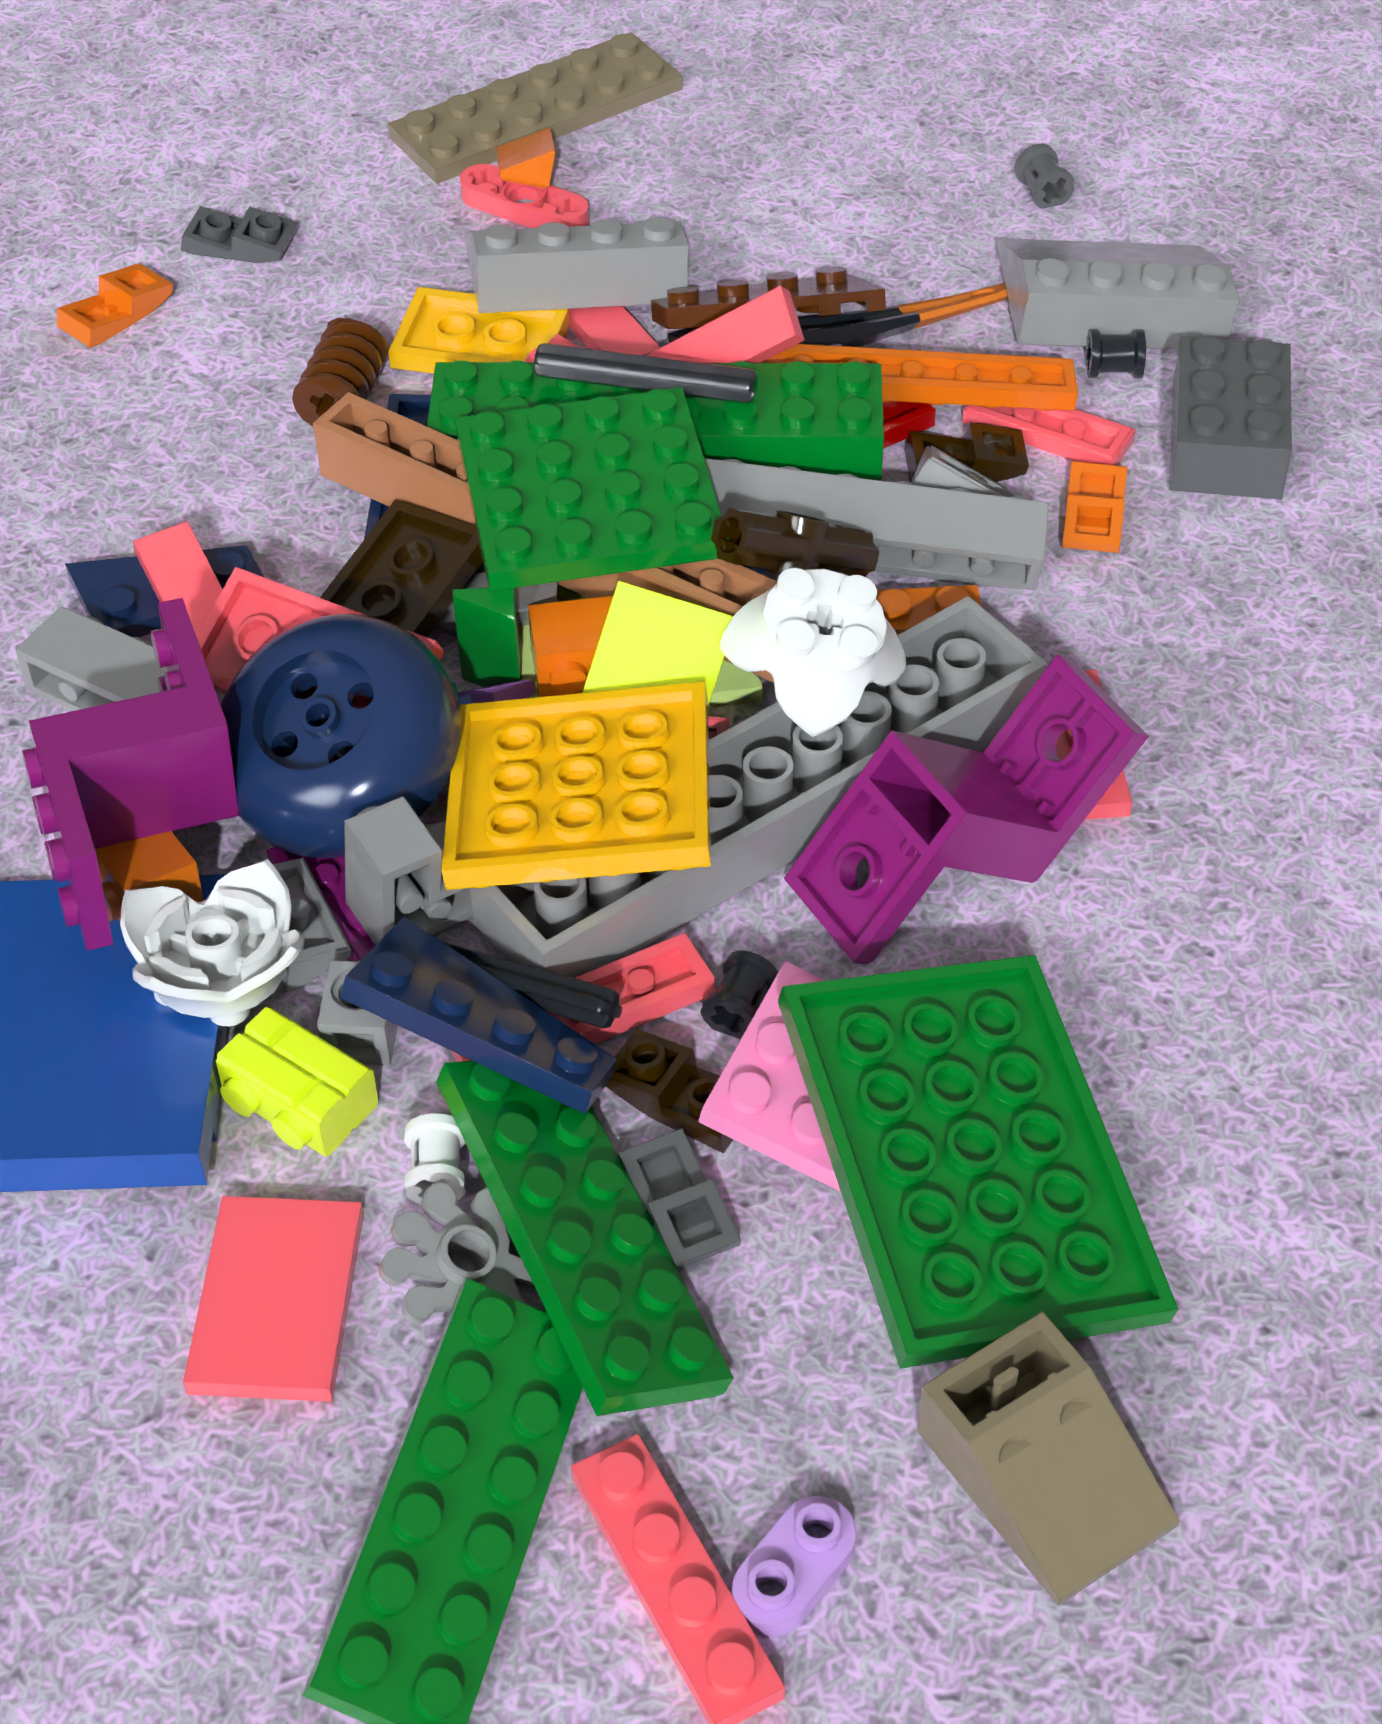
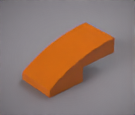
[57,263,173,348]
[1062,461,1127,553]

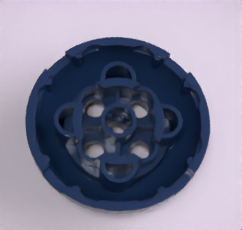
[221,614,461,858]

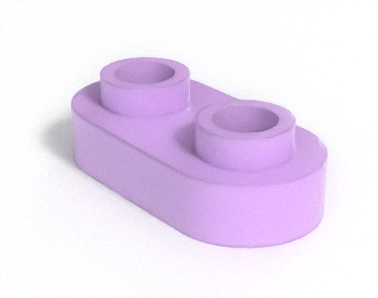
[732,1496,856,1637]

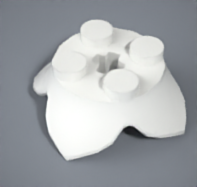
[718,568,906,737]
[120,859,305,1026]

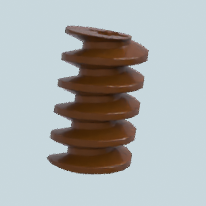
[292,318,389,427]

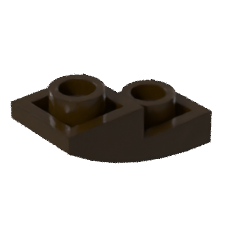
[606,1028,734,1154]

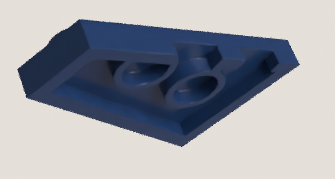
[65,545,265,637]

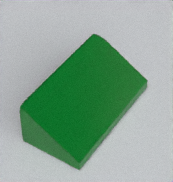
[453,587,521,687]

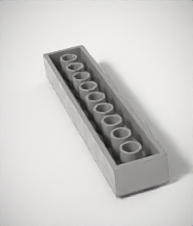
[470,596,1049,978]

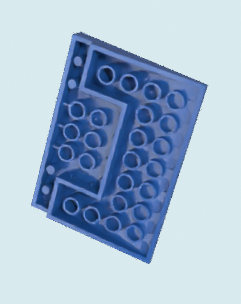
[0,874,228,1192]

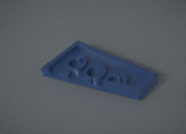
[340,917,617,1114]

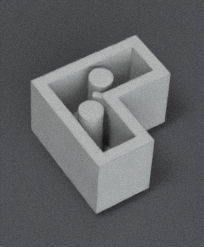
[344,796,473,945]

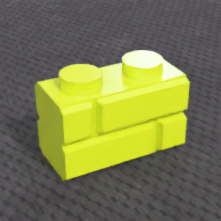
[215,1007,379,1157]

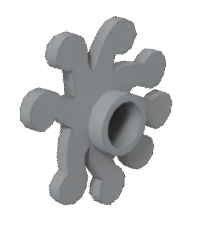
[379,1182,546,1324]

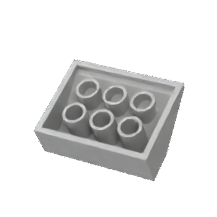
[464,217,689,313]
[998,238,1240,350]

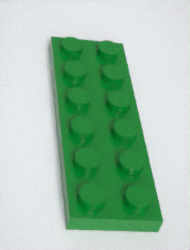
[436,1061,734,1416]
[302,1278,583,1724]

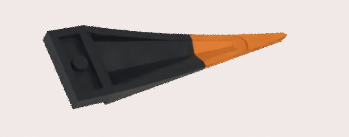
[667,283,1008,347]

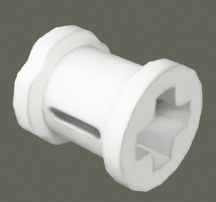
[404,1113,466,1204]

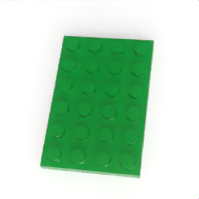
[777,955,1179,1369]

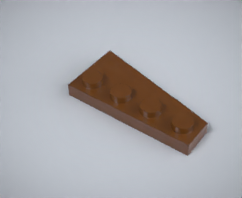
[651,267,886,329]

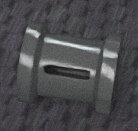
[1014,143,1075,209]

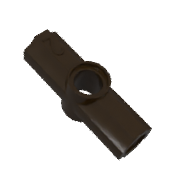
[711,508,879,577]

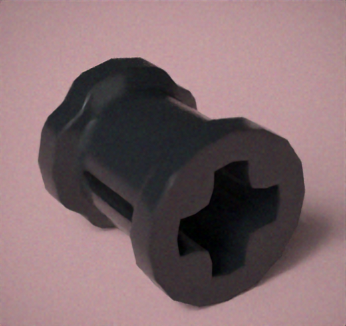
[1086,329,1146,378]
[700,950,778,1039]

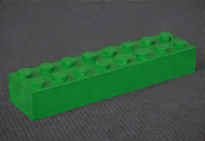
[427,360,884,481]

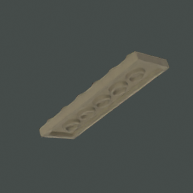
[387,32,683,184]

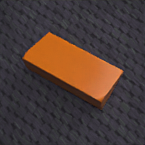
[496,129,555,188]

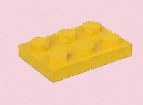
[388,287,570,374]

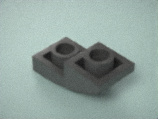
[181,206,297,263]

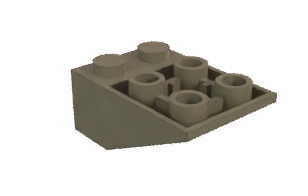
[917,1312,1180,1606]

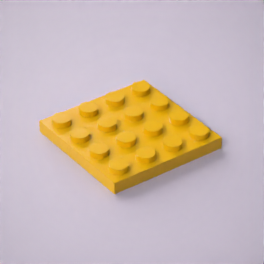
[441,681,711,890]

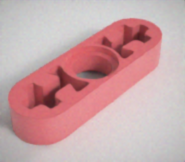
[460,164,590,228]

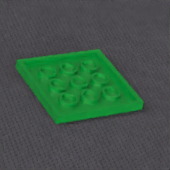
[455,387,729,591]

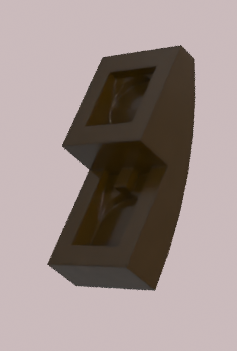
[904,422,1029,483]

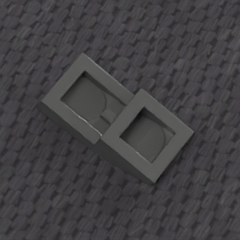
[618,1129,741,1270]

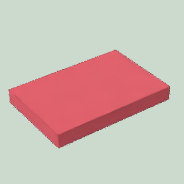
[183,1196,364,1402]

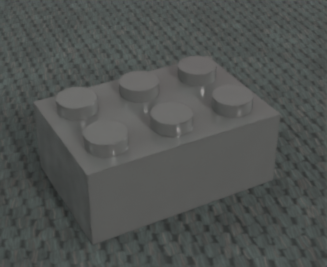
[1169,336,1292,500]

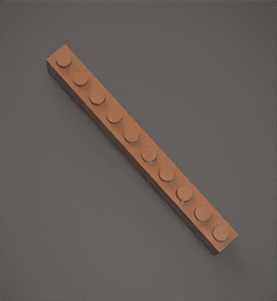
[313,392,777,683]

